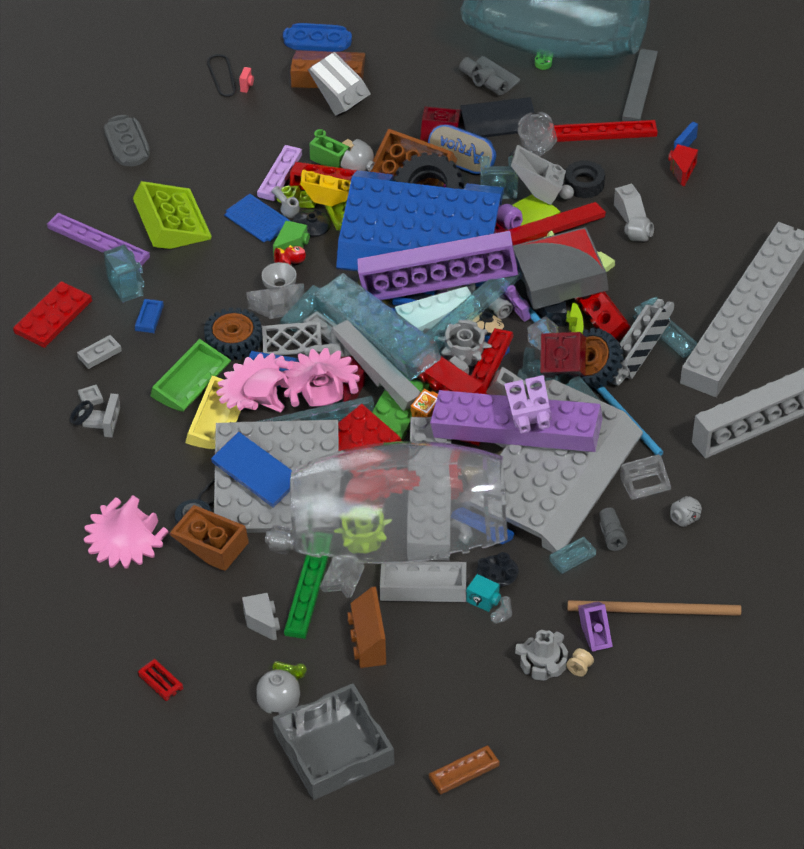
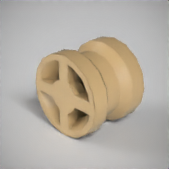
[566,648,594,676]

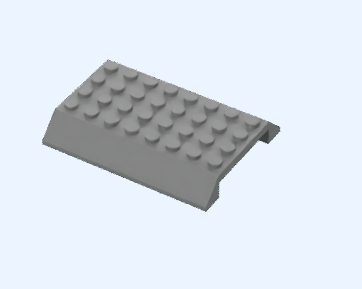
[452,379,643,556]

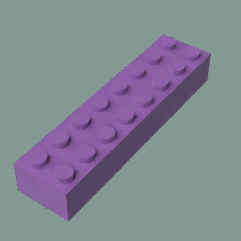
[357,231,518,303]
[430,390,603,452]

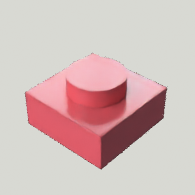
[239,67,254,93]

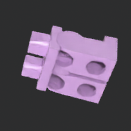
[504,375,552,433]

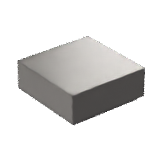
[78,384,104,408]

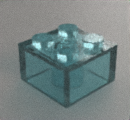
[104,244,145,303]

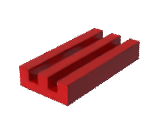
[138,659,183,701]

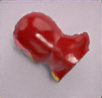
[274,245,306,265]

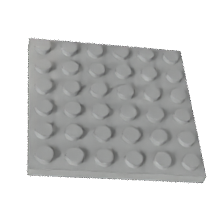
[214,420,340,533]

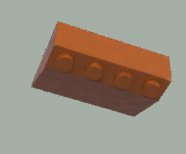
[291,51,366,88]
[370,129,457,187]

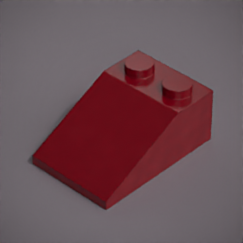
[420,106,460,143]

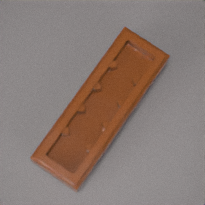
[429,745,500,795]

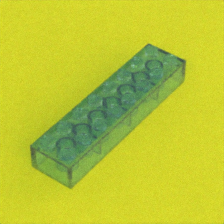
[313,273,441,381]

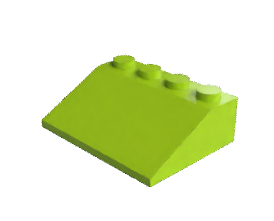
[133,181,212,249]

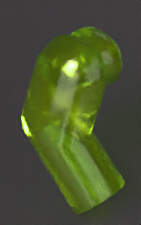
[273,661,307,679]

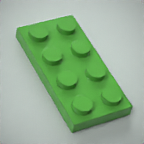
[372,377,431,445]

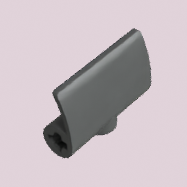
[459,56,520,95]

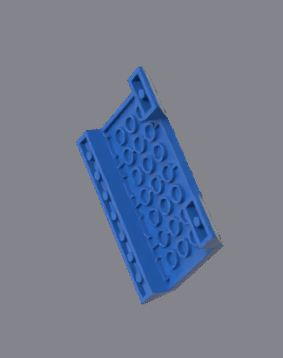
[336,170,504,287]

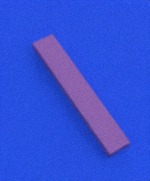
[47,213,150,268]

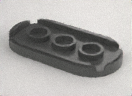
[104,115,150,166]

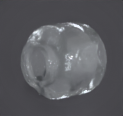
[265,525,297,554]

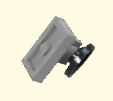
[70,393,120,437]

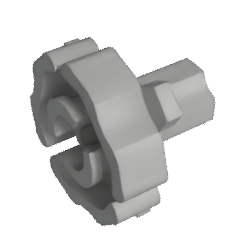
[515,630,568,681]

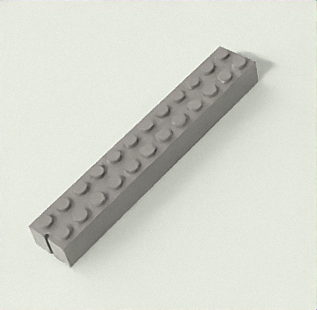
[680,222,804,398]

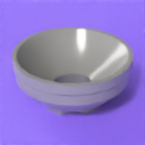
[262,262,297,292]

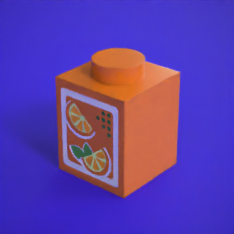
[410,389,438,417]

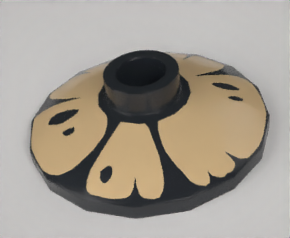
[466,312,505,335]

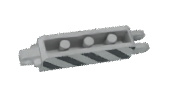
[611,299,675,386]

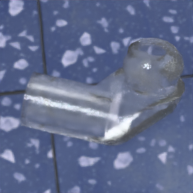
[491,596,512,624]

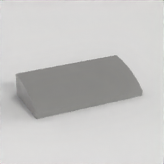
[380,561,466,602]

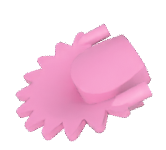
[281,348,360,407]
[216,353,293,413]
[84,495,169,569]

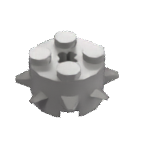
[438,320,492,366]

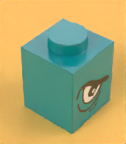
[466,574,501,612]

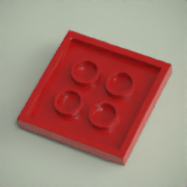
[338,404,402,476]

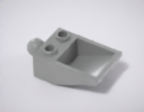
[511,145,574,205]

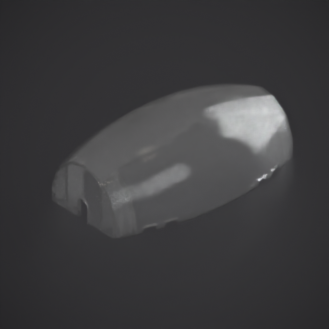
[290,441,508,564]

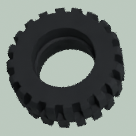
[393,152,464,189]

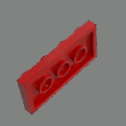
[13,281,92,348]

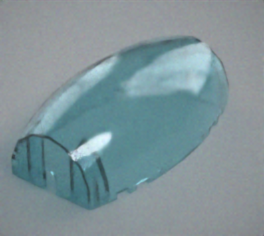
[460,0,650,60]

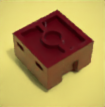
[540,332,586,378]

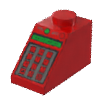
[668,144,698,186]

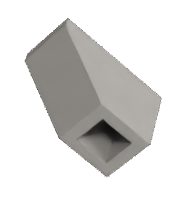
[242,593,280,640]

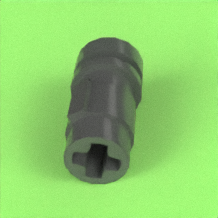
[600,508,627,551]

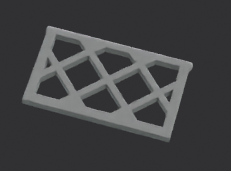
[262,321,322,355]

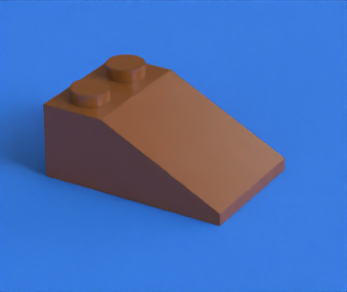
[170,505,249,571]

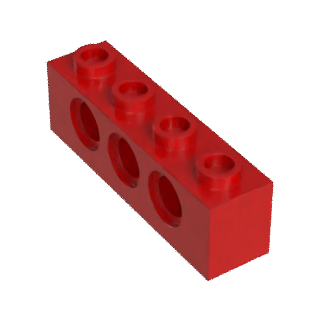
[290,162,357,190]
[574,291,631,342]

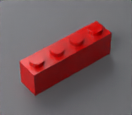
[414,350,487,394]

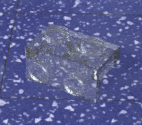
[320,552,365,598]

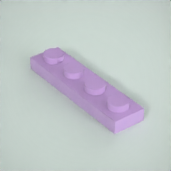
[257,145,302,201]

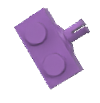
[500,283,531,322]

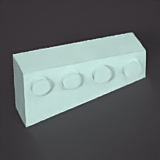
[395,286,474,342]

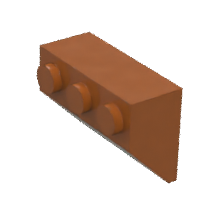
[347,587,386,668]

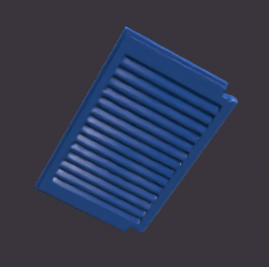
[224,194,292,242]

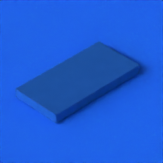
[211,432,301,508]

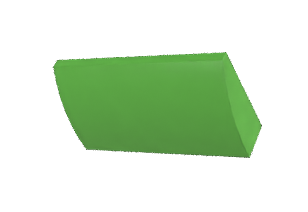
[150,339,231,411]

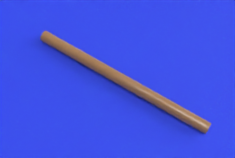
[568,600,741,616]

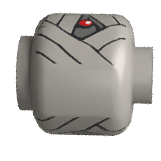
[670,496,702,527]

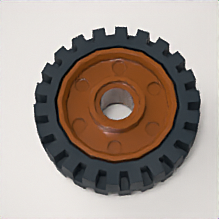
[204,307,262,361]
[568,328,624,389]

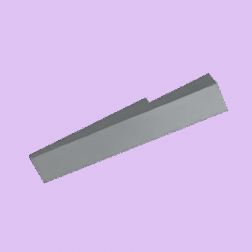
[331,320,421,411]

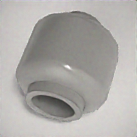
[625,217,654,242]

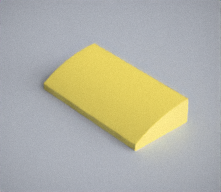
[185,376,241,449]

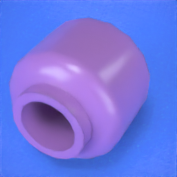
[497,204,523,230]

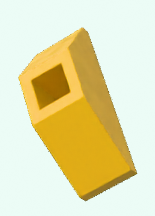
[300,170,351,207]

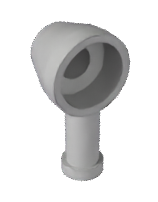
[271,186,300,218]

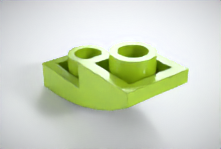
[276,186,316,208]
[566,303,583,334]

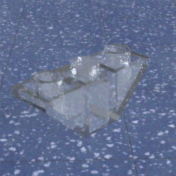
[246,283,305,319]

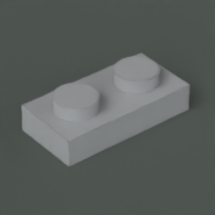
[77,335,122,369]

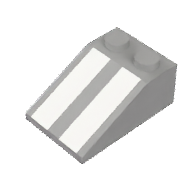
[308,52,371,115]

